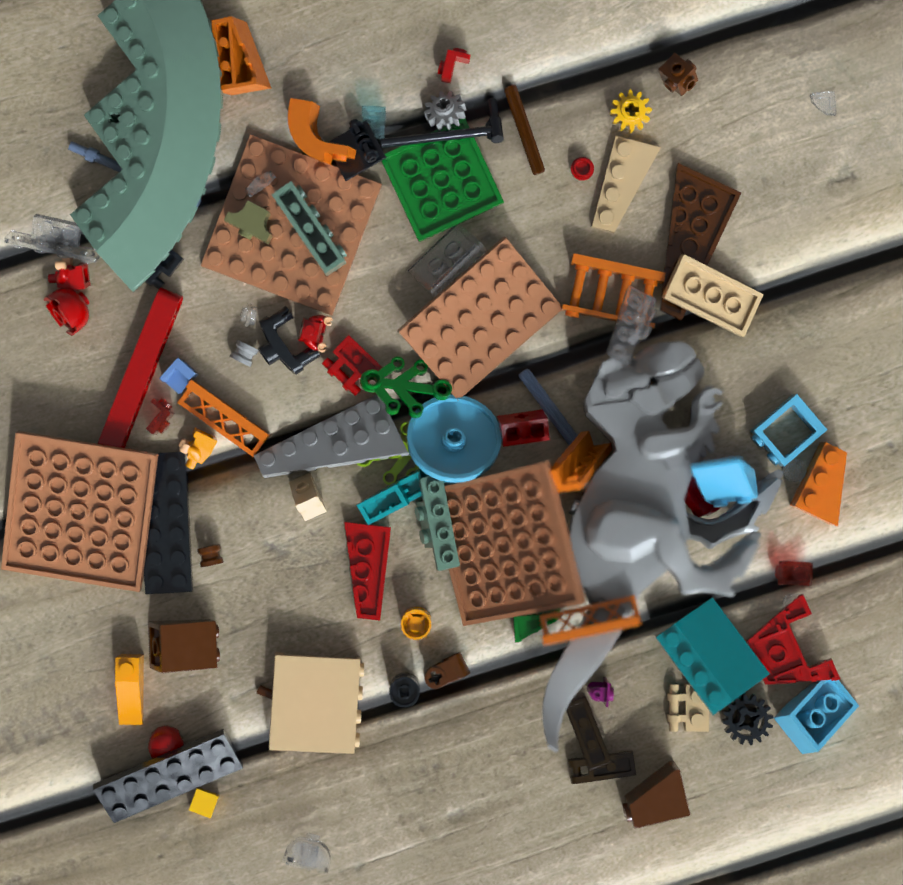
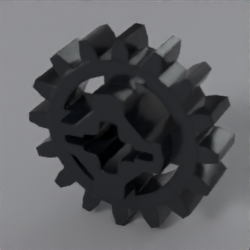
[721,693,774,745]

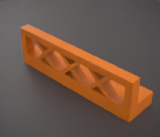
[177,379,270,457]
[549,431,612,492]
[540,595,641,646]

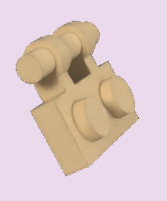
[667,683,709,732]

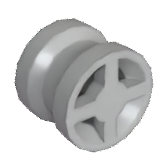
[229,340,259,367]

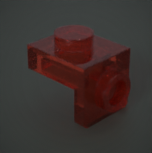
[146,398,175,435]
[775,560,813,586]

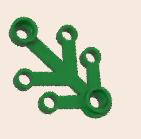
[360,356,452,418]

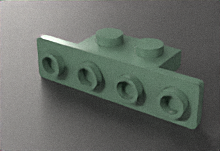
[415,476,460,571]

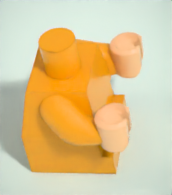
[179,427,217,469]

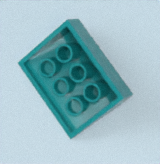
[656,598,770,715]

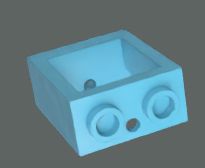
[750,394,827,467]

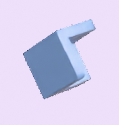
[159,358,198,394]

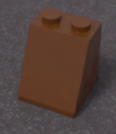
[148,619,220,673]
[622,761,690,829]

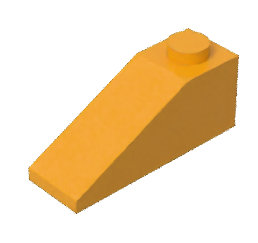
[115,654,144,725]

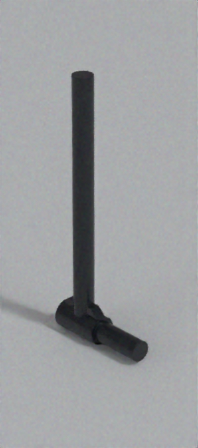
[381,98,504,148]

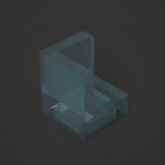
[362,106,386,139]

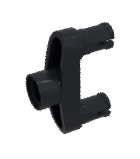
[258,306,320,375]

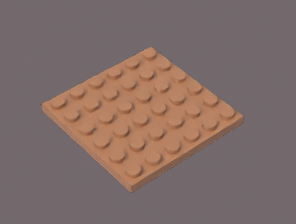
[201,135,382,316]
[1,431,158,592]
[444,461,586,626]

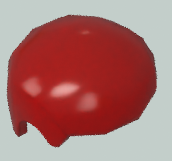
[148,725,184,758]

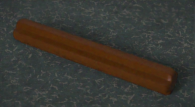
[504,85,545,175]

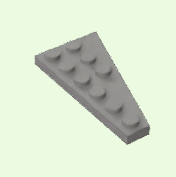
[254,395,409,478]

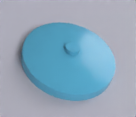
[407,394,502,483]

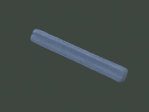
[519,369,578,445]

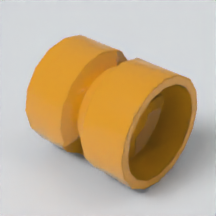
[401,606,432,640]

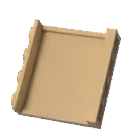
[269,652,364,754]

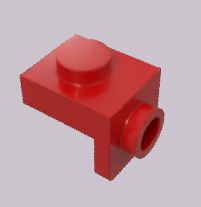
[438,48,471,84]

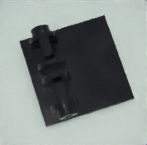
[327,119,386,181]

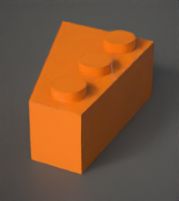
[790,442,847,527]

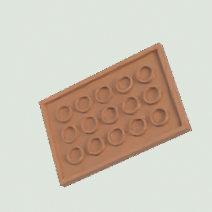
[397,237,562,400]

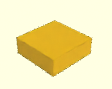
[189,787,220,818]

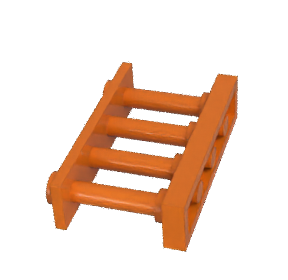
[561,253,666,332]

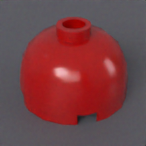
[44,288,89,336]

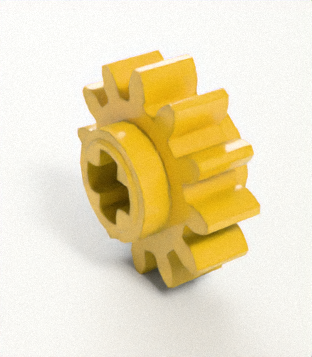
[610,89,652,133]

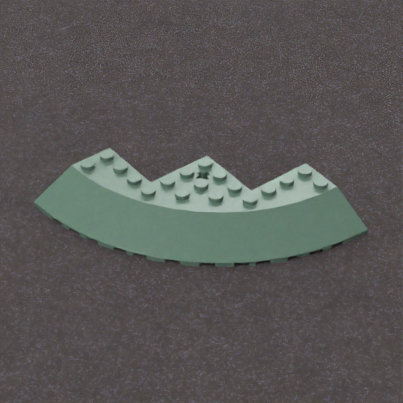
[70,0,223,292]

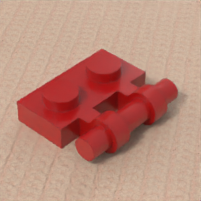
[322,335,383,396]

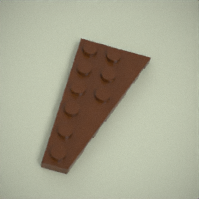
[660,163,741,321]

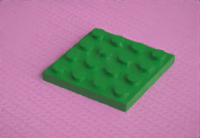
[381,119,504,242]

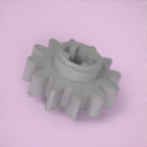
[424,91,466,131]

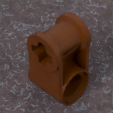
[424,652,471,689]

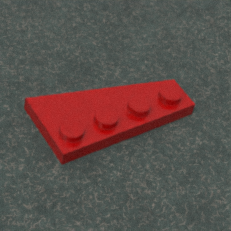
[344,522,391,621]

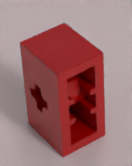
[497,409,550,447]

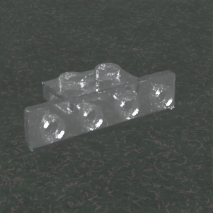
[4,214,101,264]
[607,286,656,365]

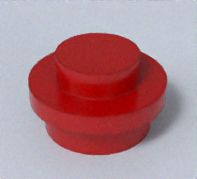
[571,157,594,181]

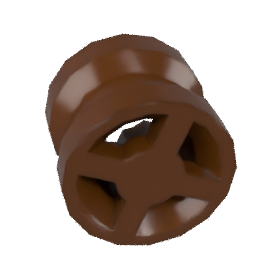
[197,544,224,567]

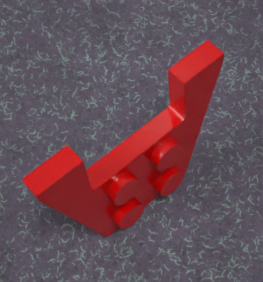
[746,594,840,685]

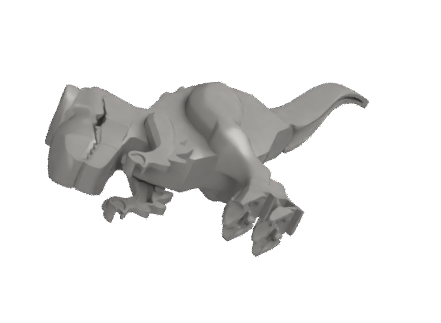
[542,341,784,752]

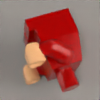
[48,257,91,290]
[298,315,333,352]

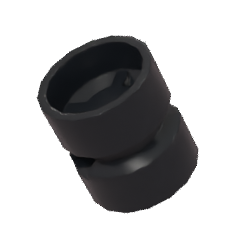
[389,673,420,707]

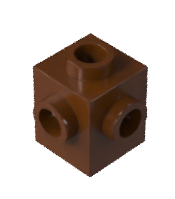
[658,53,698,96]

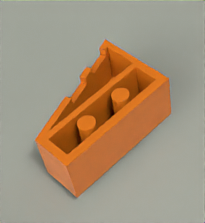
[211,16,271,96]

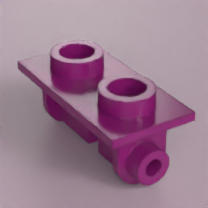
[587,677,614,707]

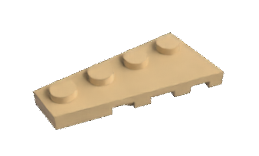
[591,136,661,233]

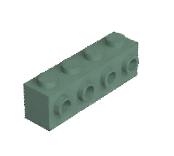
[272,181,347,276]

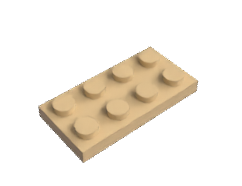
[661,254,764,337]

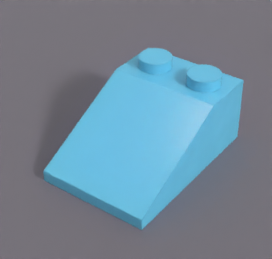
[691,457,758,507]
[774,680,859,754]

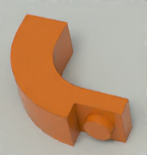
[288,98,356,165]

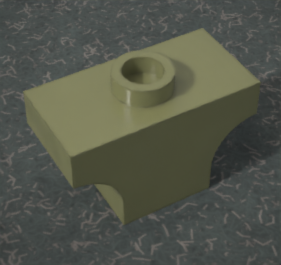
[224,200,273,245]

